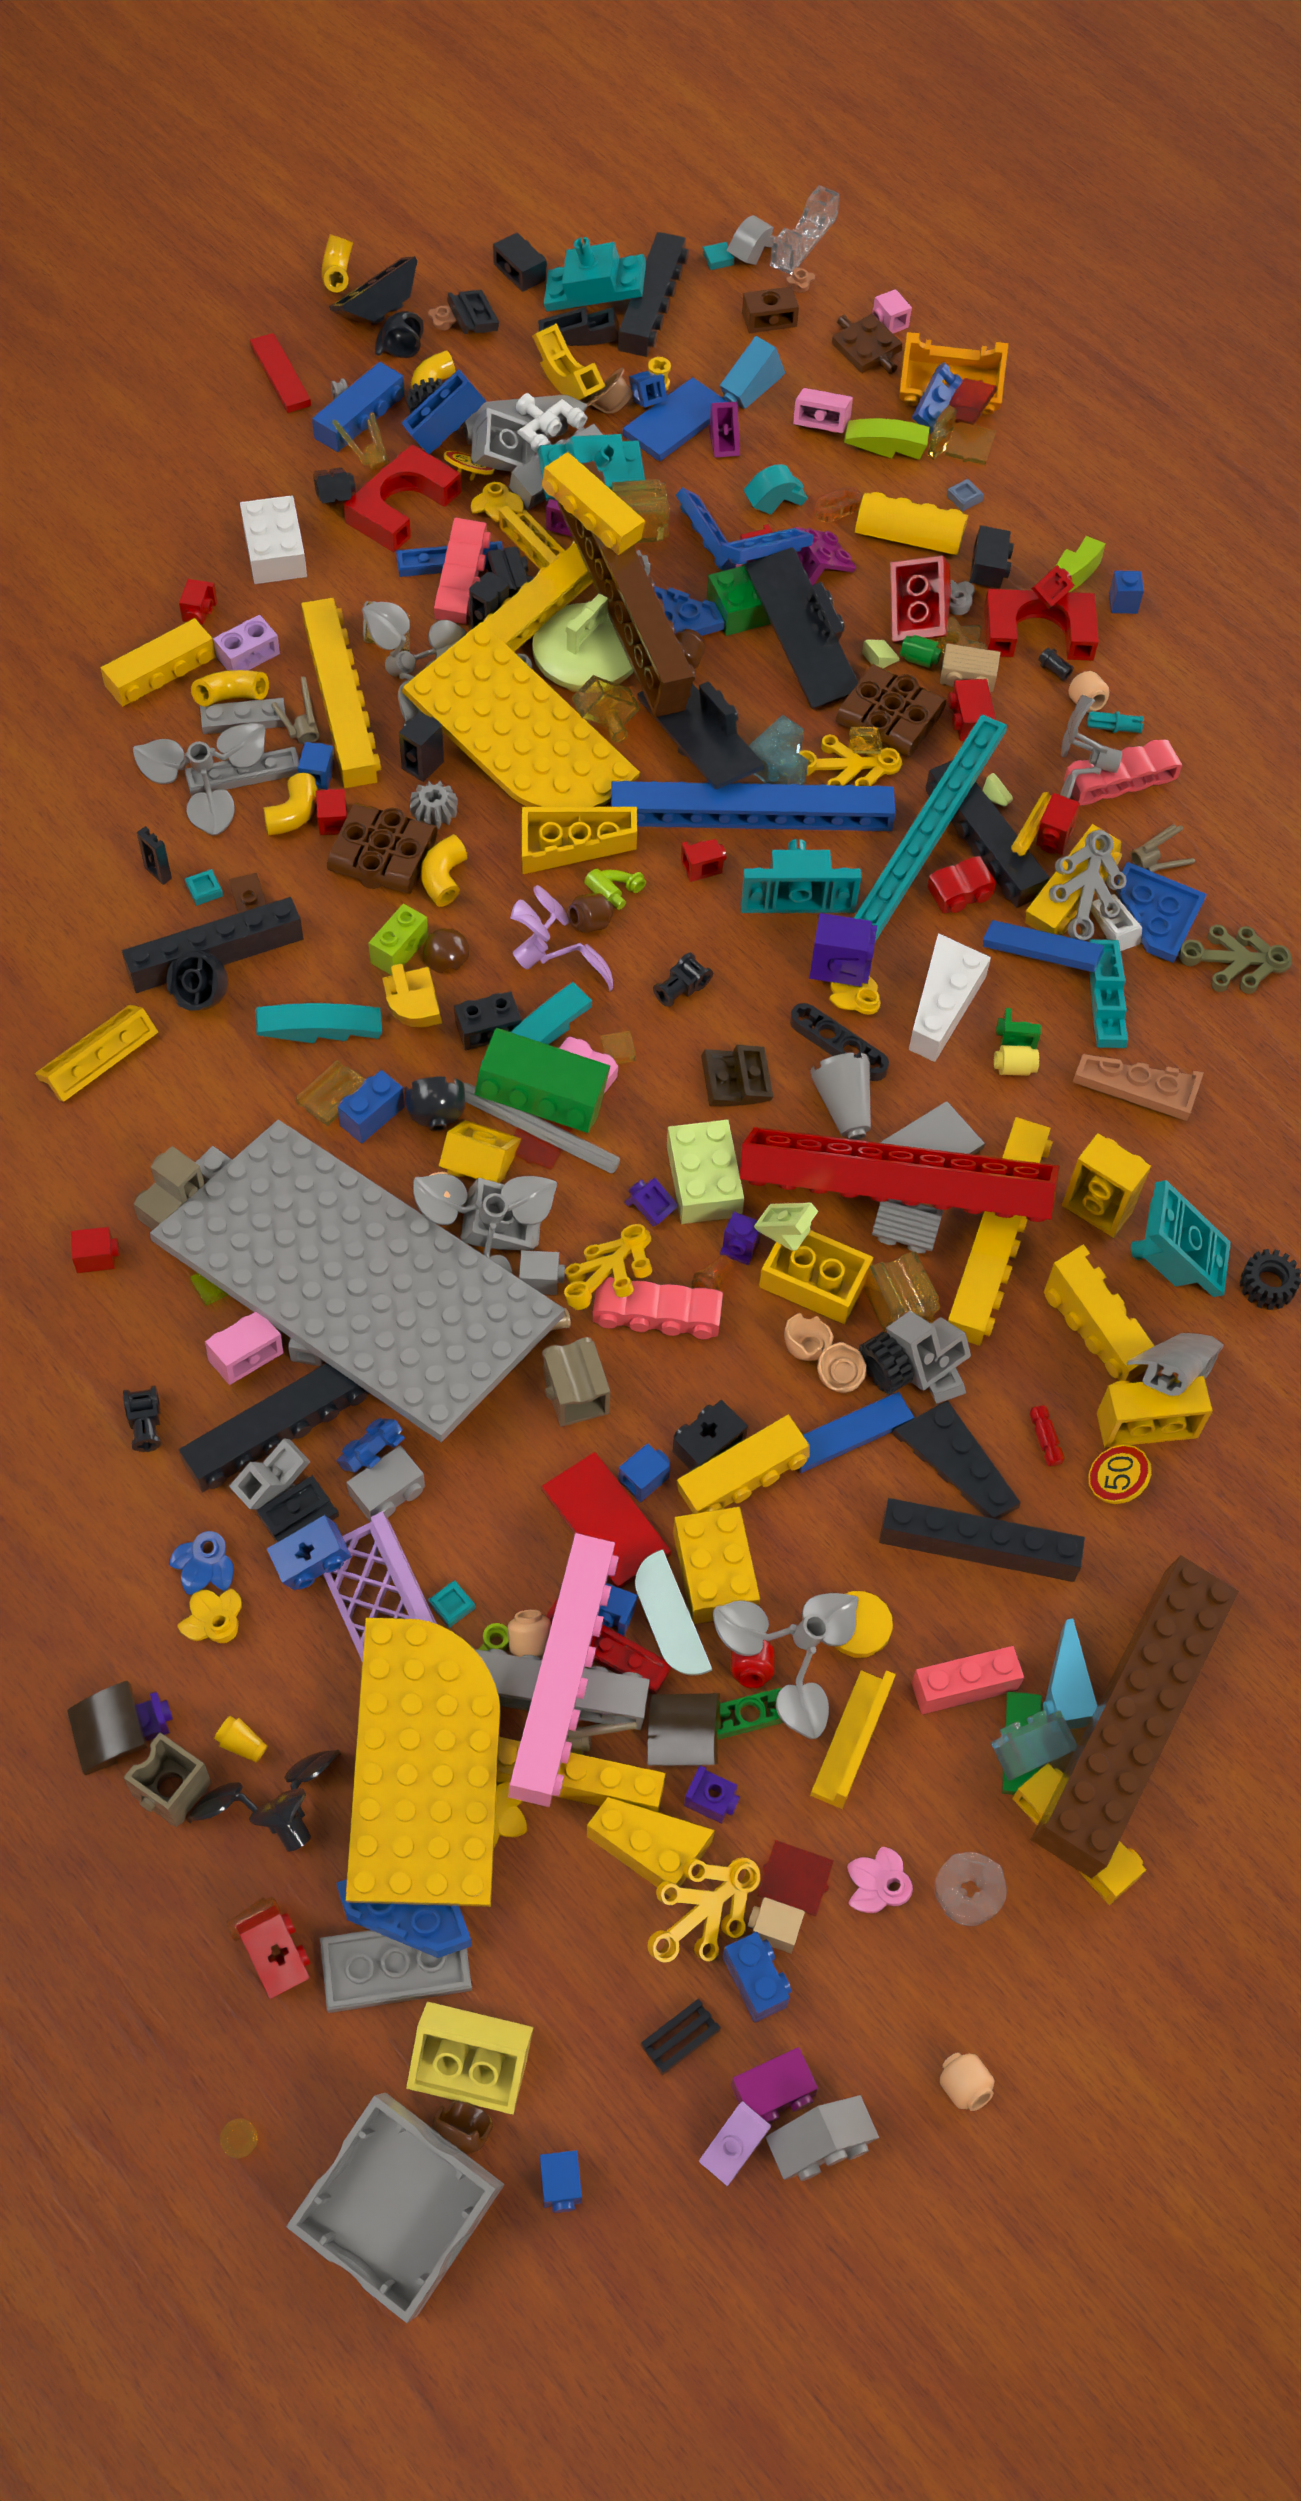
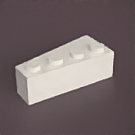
[909,933,991,1062]

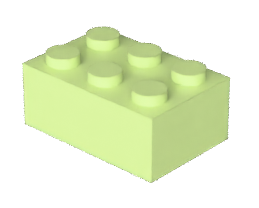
[667,1120,744,1224]

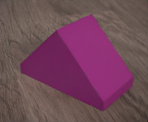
[709,402,740,457]

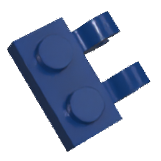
[336,1418,405,1472]

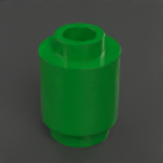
[900,634,942,668]

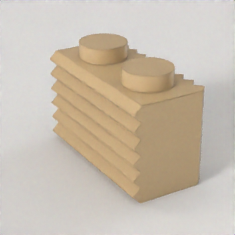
[940,643,1000,693]

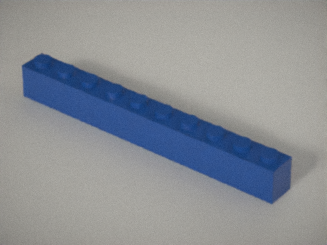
[611,781,895,831]

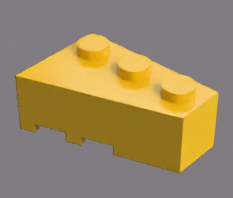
[587,1797,715,1897]

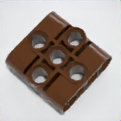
[836,664,947,758]
[327,803,438,894]

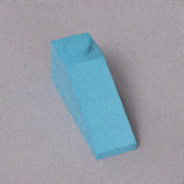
[1043,1619,1097,1732]

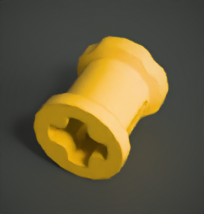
[648,357,671,391]

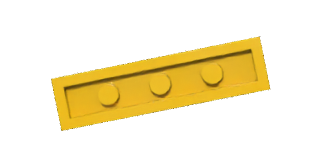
[499,505,565,569]
[34,1005,158,1102]
[810,1670,896,1809]

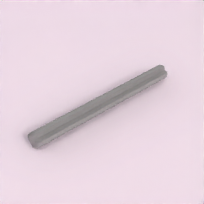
[464,1083,620,1173]

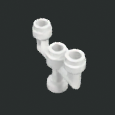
[516,393,587,454]

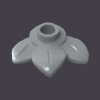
[949,580,975,615]

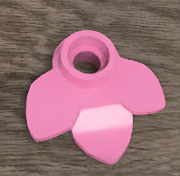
[847,1847,913,1913]

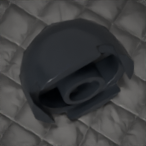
[167,951,228,1011]
[404,1076,465,1131]

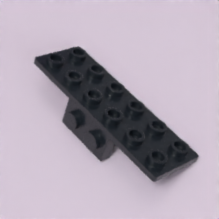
[745,547,858,709]
[637,681,764,789]

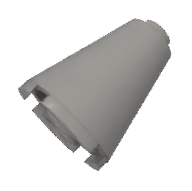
[810,1053,871,1140]

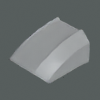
[470,407,536,472]
[460,1178,541,1250]

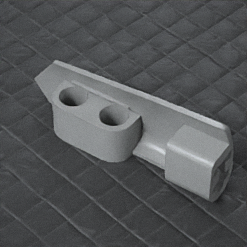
[462,395,587,445]
[1127,1333,1224,1396]

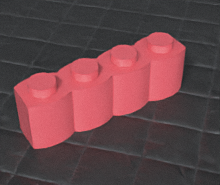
[434,518,491,625]
[1064,740,1182,805]
[593,1277,723,1339]

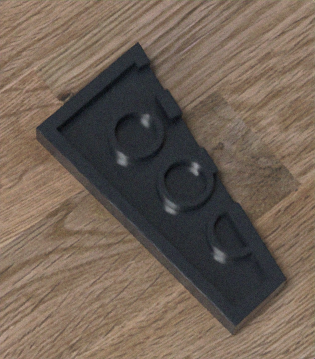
[893,1400,1021,1520]

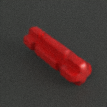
[1029,1405,1065,1467]

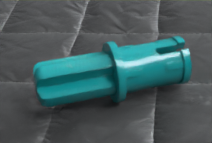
[1087,711,1144,734]

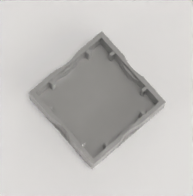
[286,2092,505,2323]

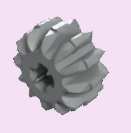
[410,780,458,829]

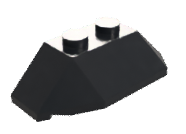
[329,256,417,324]

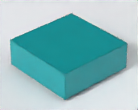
[703,242,734,270]
[185,869,223,906]
[428,1580,476,1628]

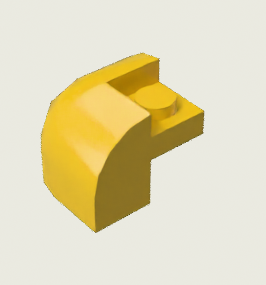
[382,964,442,1027]

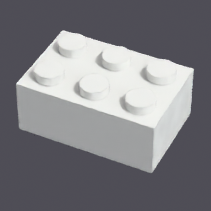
[240,495,307,584]

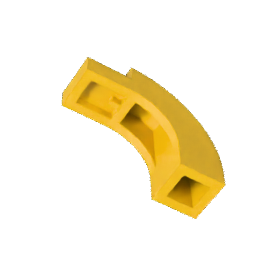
[532,324,606,400]

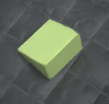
[862,640,900,668]
[983,773,1013,807]

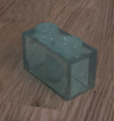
[991,1710,1078,1781]

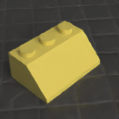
[406,2001,533,2114]

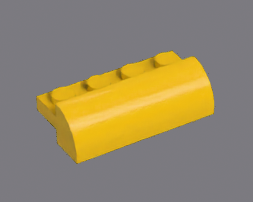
[855,492,968,555]

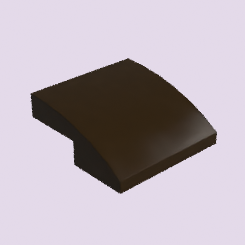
[701,1045,773,1106]
[67,1681,148,1775]
[648,1693,721,1766]

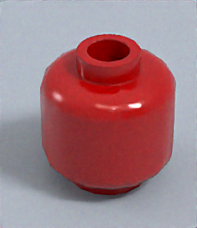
[731,1640,775,1688]

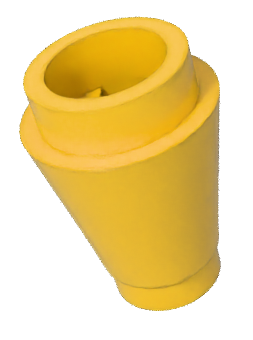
[214,1716,268,1763]

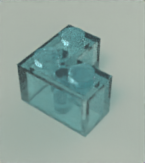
[749,715,808,785]

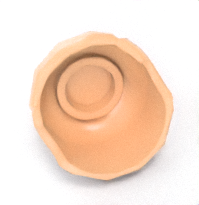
[784,1313,834,1361]
[817,1342,867,1393]

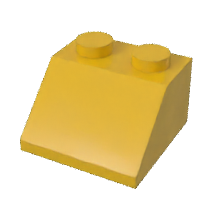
[439,1120,522,1183]

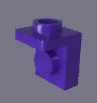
[624,1177,679,1227]
[137,1692,173,1741]

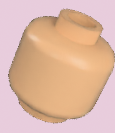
[1068,671,1110,713]
[507,1610,551,1660]
[939,2053,995,2111]

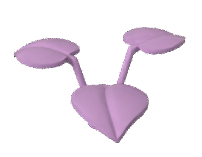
[510,885,613,992]

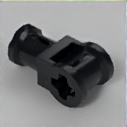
[653,952,713,1007]
[123,1385,161,1452]

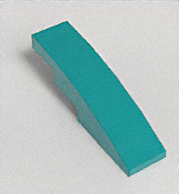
[1089,939,1128,1048]
[481,982,592,1064]
[255,1003,382,1043]

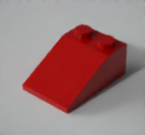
[890,556,951,643]

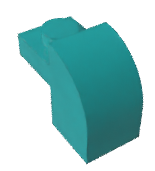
[744,464,808,514]

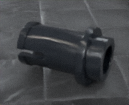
[1038,648,1074,681]

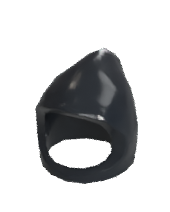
[375,311,424,358]

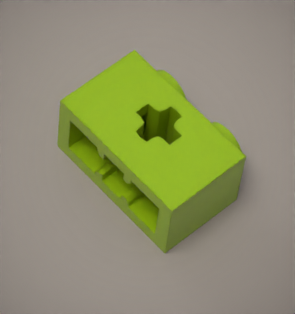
[368,903,429,975]

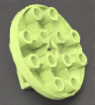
[533,594,634,692]

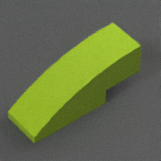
[844,418,930,460]
[1056,536,1106,592]

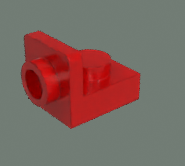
[1031,565,1075,609]

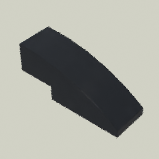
[538,307,619,346]

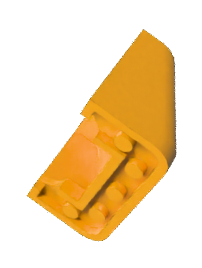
[899,332,1009,415]

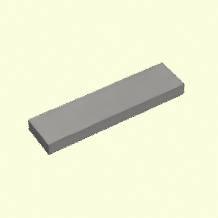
[185,747,299,797]

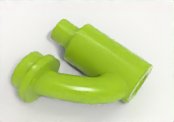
[584,869,646,910]

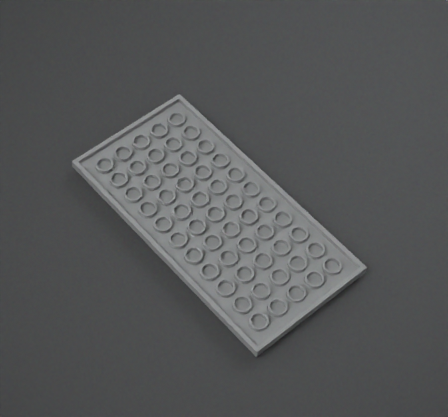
[150,1120,565,1442]

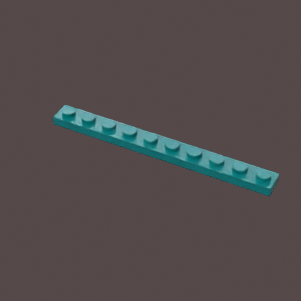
[854,714,1007,942]

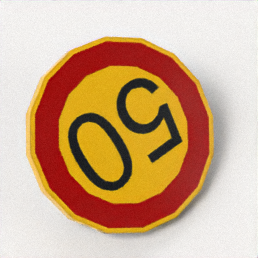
[444,451,495,481]
[1088,1444,1152,1504]

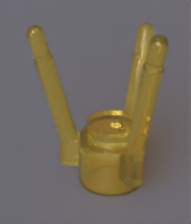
[332,412,389,470]

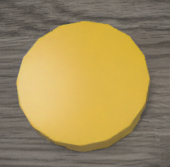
[835,1591,893,1658]

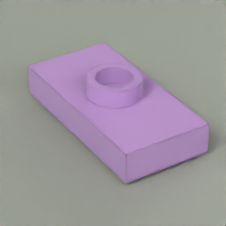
[699,2101,771,2186]

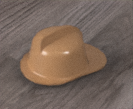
[582,367,633,413]

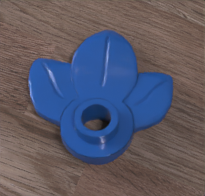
[169,1531,234,1595]

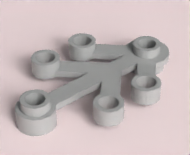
[1049,830,1127,940]

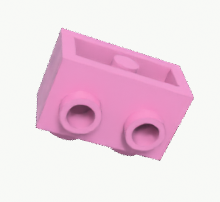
[793,388,853,433]
[205,1312,283,1385]

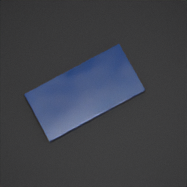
[623,377,728,462]

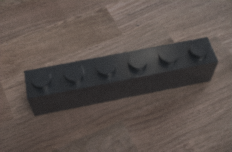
[618,232,689,357]
[926,760,1050,908]
[121,897,304,993]
[178,1363,370,1493]
[879,1498,1085,1582]

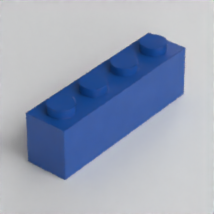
[312,362,404,452]

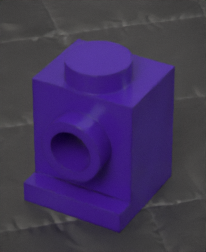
[720,1212,761,1266]
[684,1765,740,1824]

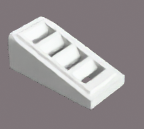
[1090,894,1142,951]

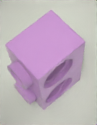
[213,615,280,671]

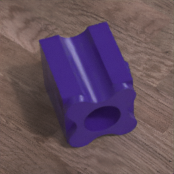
[809,913,877,987]

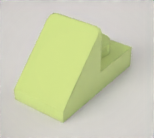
[754,1203,818,1251]

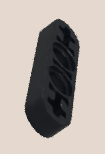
[790,1003,889,1081]

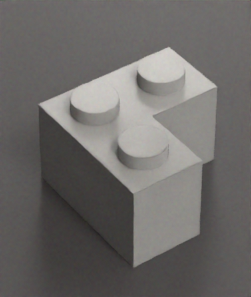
[886,1311,971,1391]
[765,2095,879,2181]

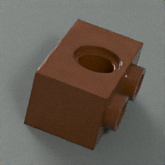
[742,286,799,333]

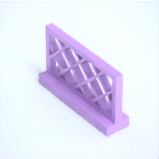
[323,1511,437,1662]

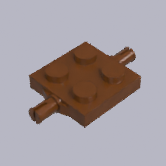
[832,314,902,374]

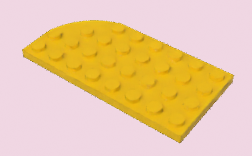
[402,622,640,807]
[346,1618,501,1907]

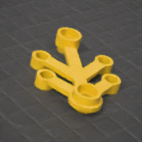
[794,734,902,786]
[564,1224,652,1310]
[647,1857,760,1963]

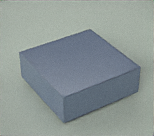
[946,479,984,512]

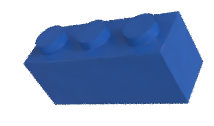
[402,369,486,454]

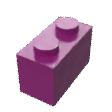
[730,2047,818,2124]

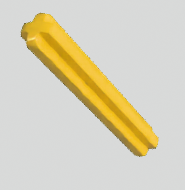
[1011,792,1052,856]

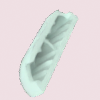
[635,1550,712,1675]

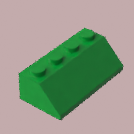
[474,1028,610,1133]

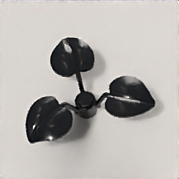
[187,1749,341,1852]

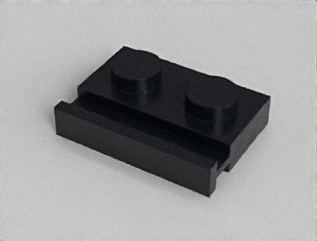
[447,290,499,334]
[256,1475,339,1542]

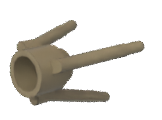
[272,676,320,745]
[1130,824,1195,872]
[566,1722,637,1758]

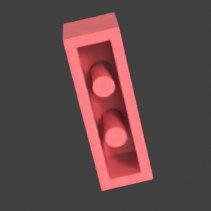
[911,1646,1024,1715]

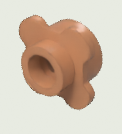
[786,268,815,293]
[428,305,457,330]

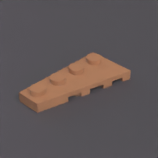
[1073,1054,1204,1121]

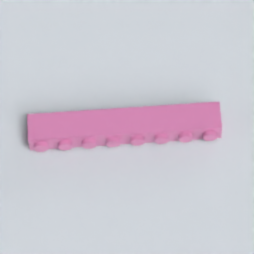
[508,1533,619,1807]

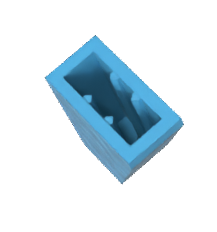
[720,336,785,409]

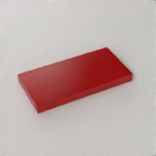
[541,1452,671,1589]

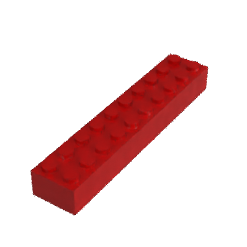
[740,1127,1060,1222]

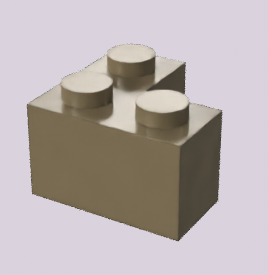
[133,1146,205,1230]

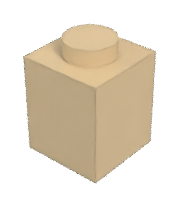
[748,1897,805,1954]

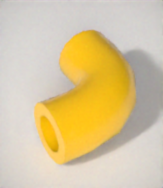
[321,234,353,293]
[411,350,456,390]
[191,670,269,707]
[263,773,318,836]
[421,834,467,907]

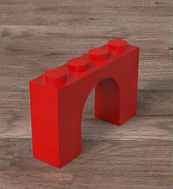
[344,444,461,553]
[984,589,1099,661]

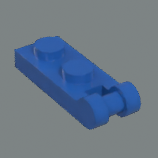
[911,362,963,434]

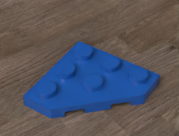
[654,582,725,636]
[1115,862,1207,963]
[336,1879,472,1958]

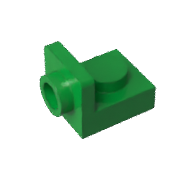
[996,1008,1041,1049]

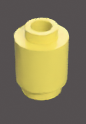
[994,1045,1039,1076]

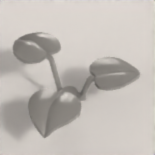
[361,602,466,722]
[1060,695,1122,798]
[133,723,266,836]
[413,1174,557,1274]
[713,1593,858,1739]

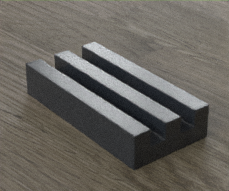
[136,826,172,885]
[641,1998,721,2076]

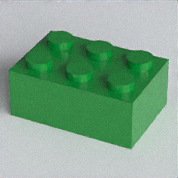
[706,565,771,636]

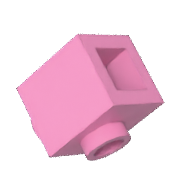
[872,289,912,333]

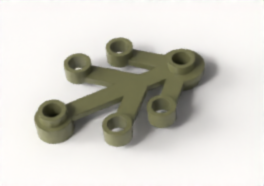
[1179,925,1292,994]

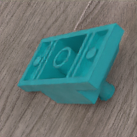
[544,237,646,312]
[537,434,647,501]
[740,839,861,913]
[1131,1180,1231,1297]

